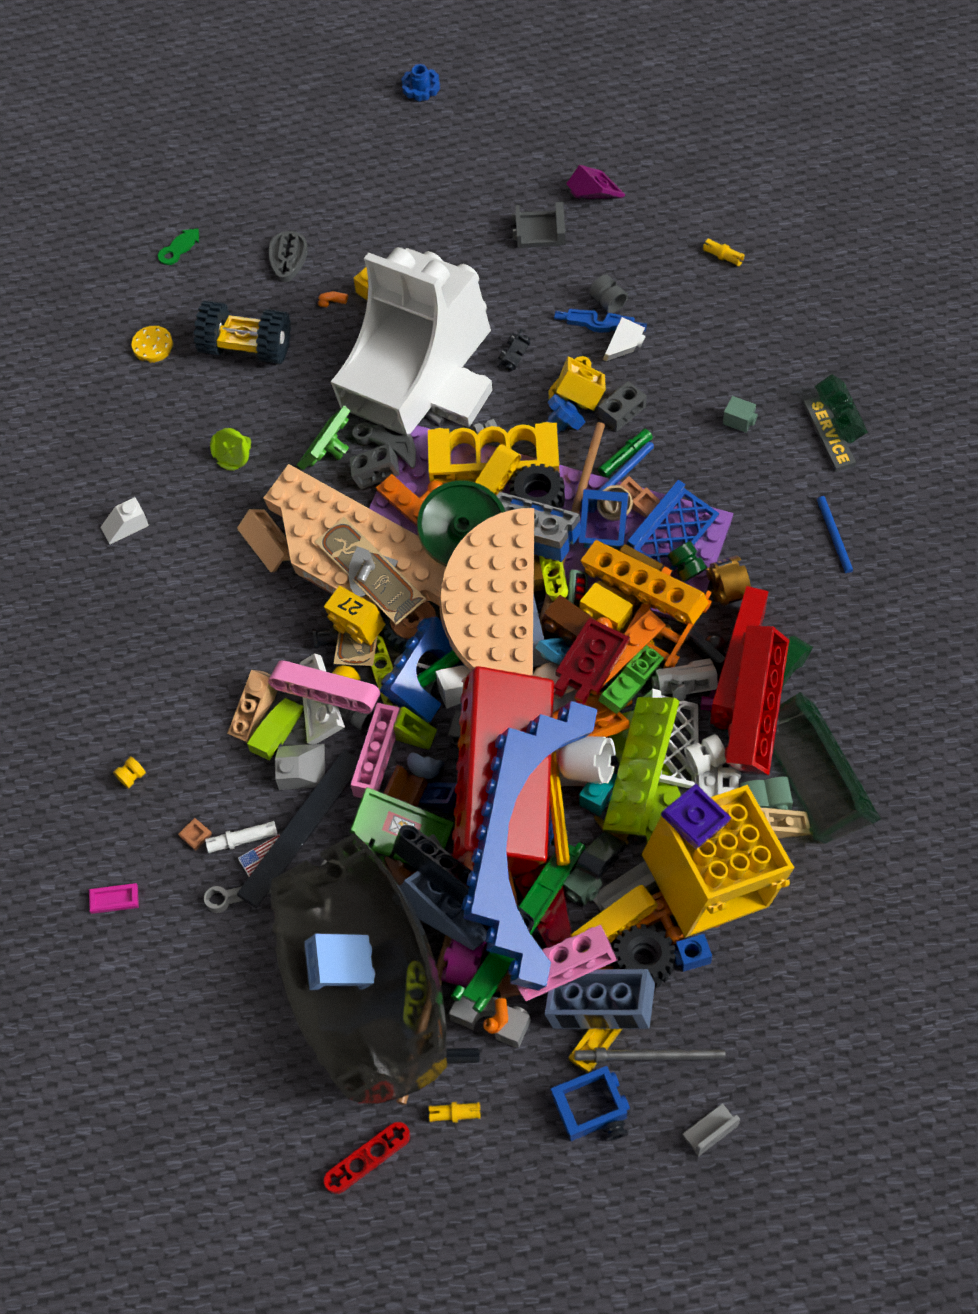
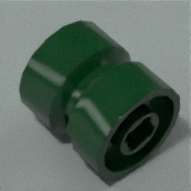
[667,541,707,582]

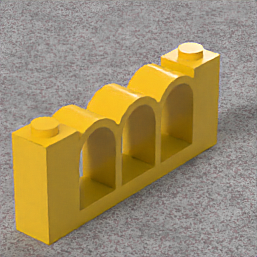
[428,422,559,484]

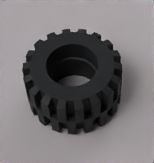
[510,464,565,509]

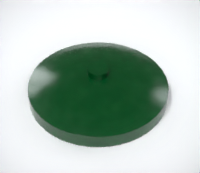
[417,480,506,566]

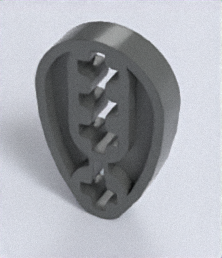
[269,231,308,282]

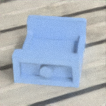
[304,934,375,990]

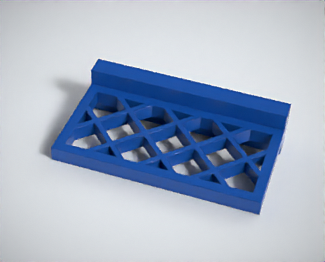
[626,479,720,574]

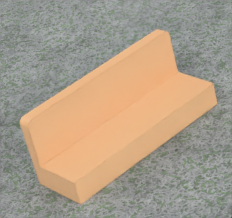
[237,509,290,572]

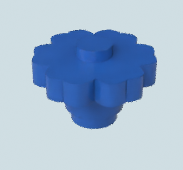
[402,64,440,101]
[546,394,585,433]

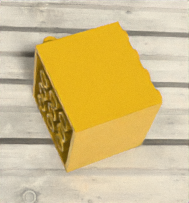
[642,785,794,938]

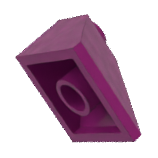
[566,165,625,199]

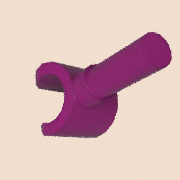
[701,682,718,710]

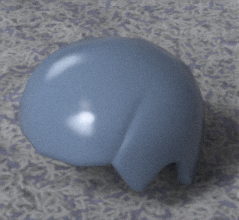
[407,752,445,780]

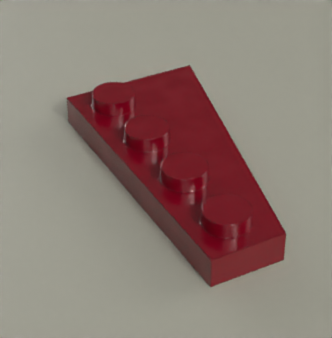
[514,865,572,948]

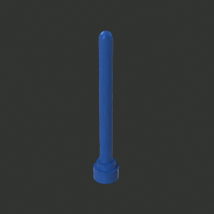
[581,442,654,513]

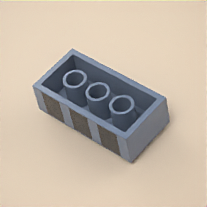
[545,969,655,1029]

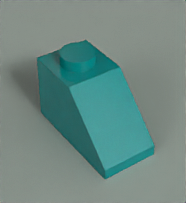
[579,773,617,816]

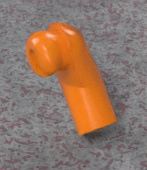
[318,291,348,308]
[483,998,509,1034]

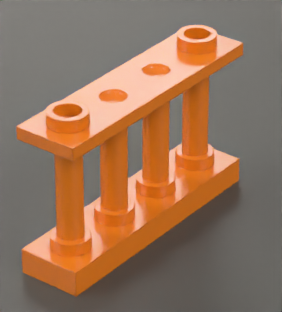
[626,566,712,669]

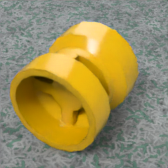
[113,756,146,789]

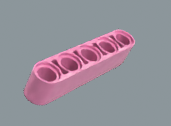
[268,660,380,714]

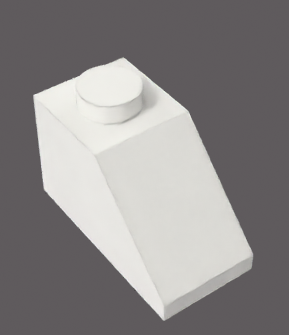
[603,317,645,361]
[101,497,149,544]

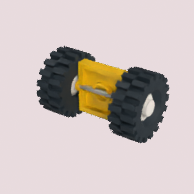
[194,301,291,364]

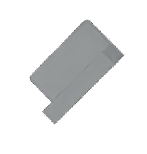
[682,1103,740,1157]

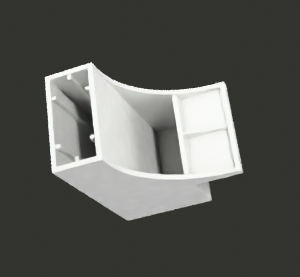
[331,247,491,435]

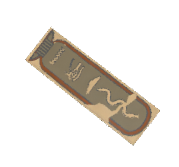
[315,517,426,625]

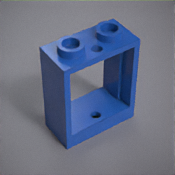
[579,489,629,551]
[551,1066,630,1141]

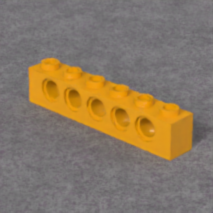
[580,540,709,625]

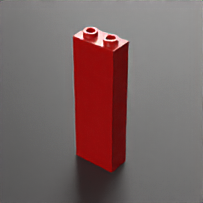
[710,586,769,729]

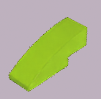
[247,698,304,761]

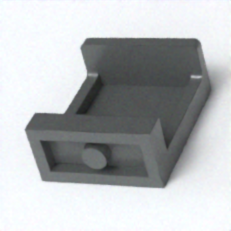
[512,202,566,248]

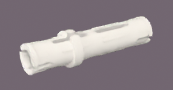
[205,821,278,853]

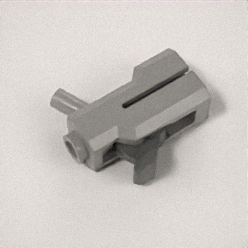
[651,659,718,701]

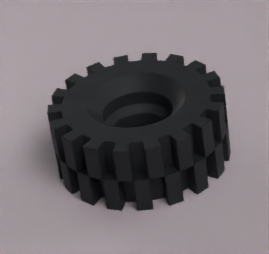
[612,924,675,988]

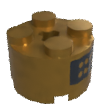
[705,555,751,606]

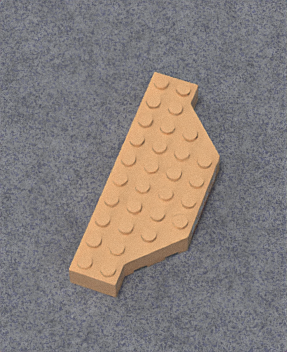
[264,464,446,611]

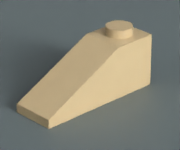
[761,808,811,839]

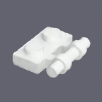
[699,765,741,797]

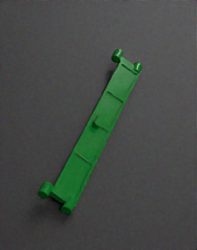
[451,838,586,1013]

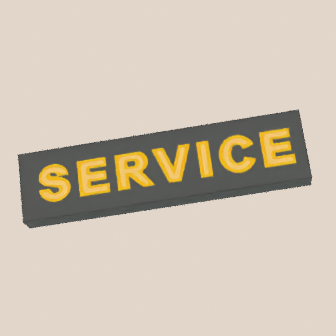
[803,395,856,472]

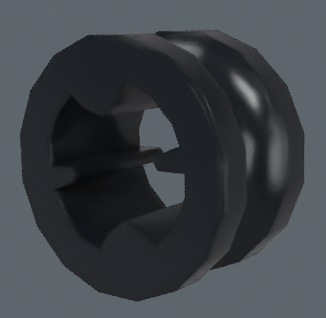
[603,1120,628,1141]

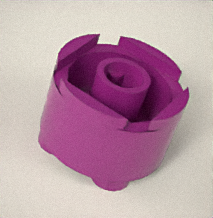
[441,939,487,988]

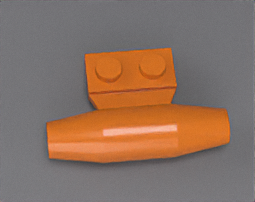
[553,691,632,737]

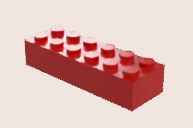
[725,625,789,775]

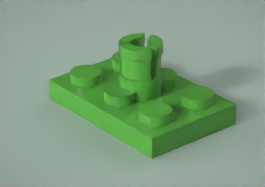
[297,406,350,470]

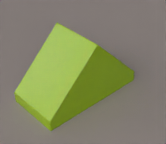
[393,707,437,750]

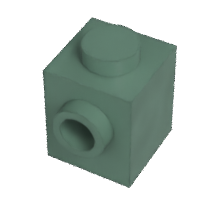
[723,396,758,433]
[563,868,602,906]

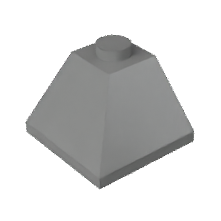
[275,744,325,790]

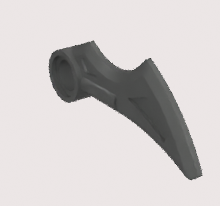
[352,422,416,469]

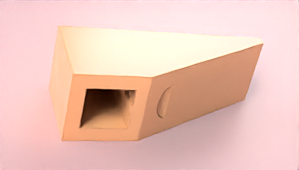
[227,670,278,742]

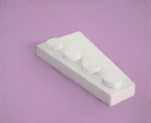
[300,653,345,744]

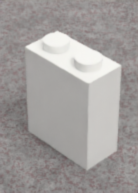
[431,367,492,428]

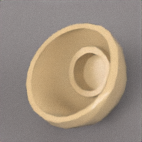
[597,485,633,521]

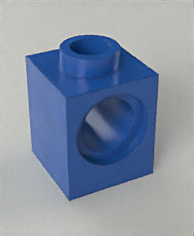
[674,934,712,972]

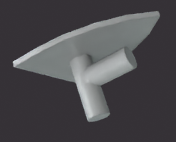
[348,546,398,597]

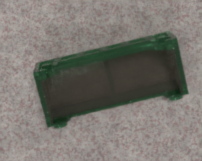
[773,692,881,844]

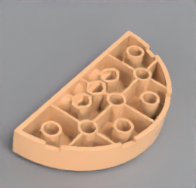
[439,508,534,676]

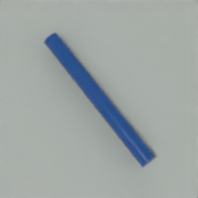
[817,496,853,573]

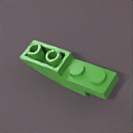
[598,645,664,714]

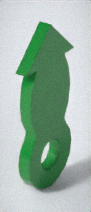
[158,229,199,265]

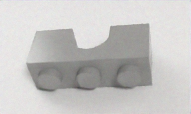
[449,988,530,1049]

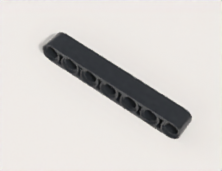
[393,825,534,933]

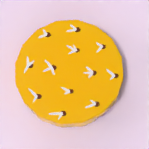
[131,326,173,363]

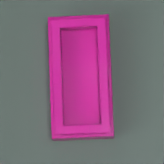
[89,883,139,914]

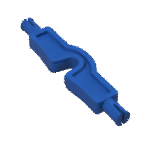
[554,309,647,333]

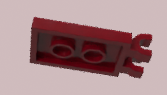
[554,618,630,705]

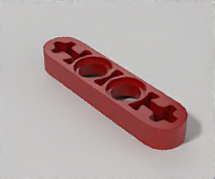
[324,1122,410,1194]

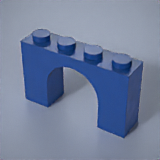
[380,616,464,723]

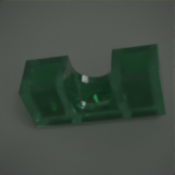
[815,374,868,444]

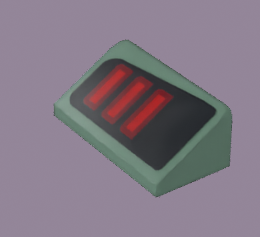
[568,569,588,607]

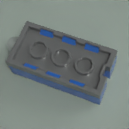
[497,492,581,562]

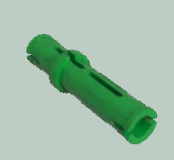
[598,428,653,478]

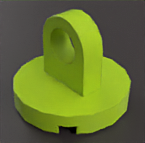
[210,428,251,471]

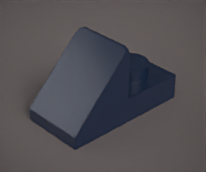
[419,783,457,817]

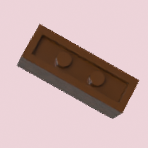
[383,765,428,807]

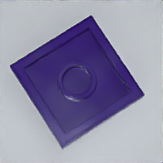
[661,784,731,850]

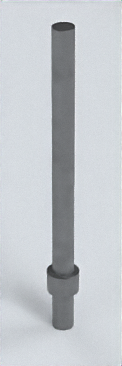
[575,1048,726,1063]

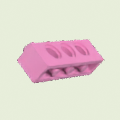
[351,703,400,798]
[517,925,617,1001]

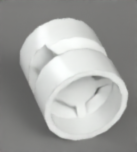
[684,734,726,775]

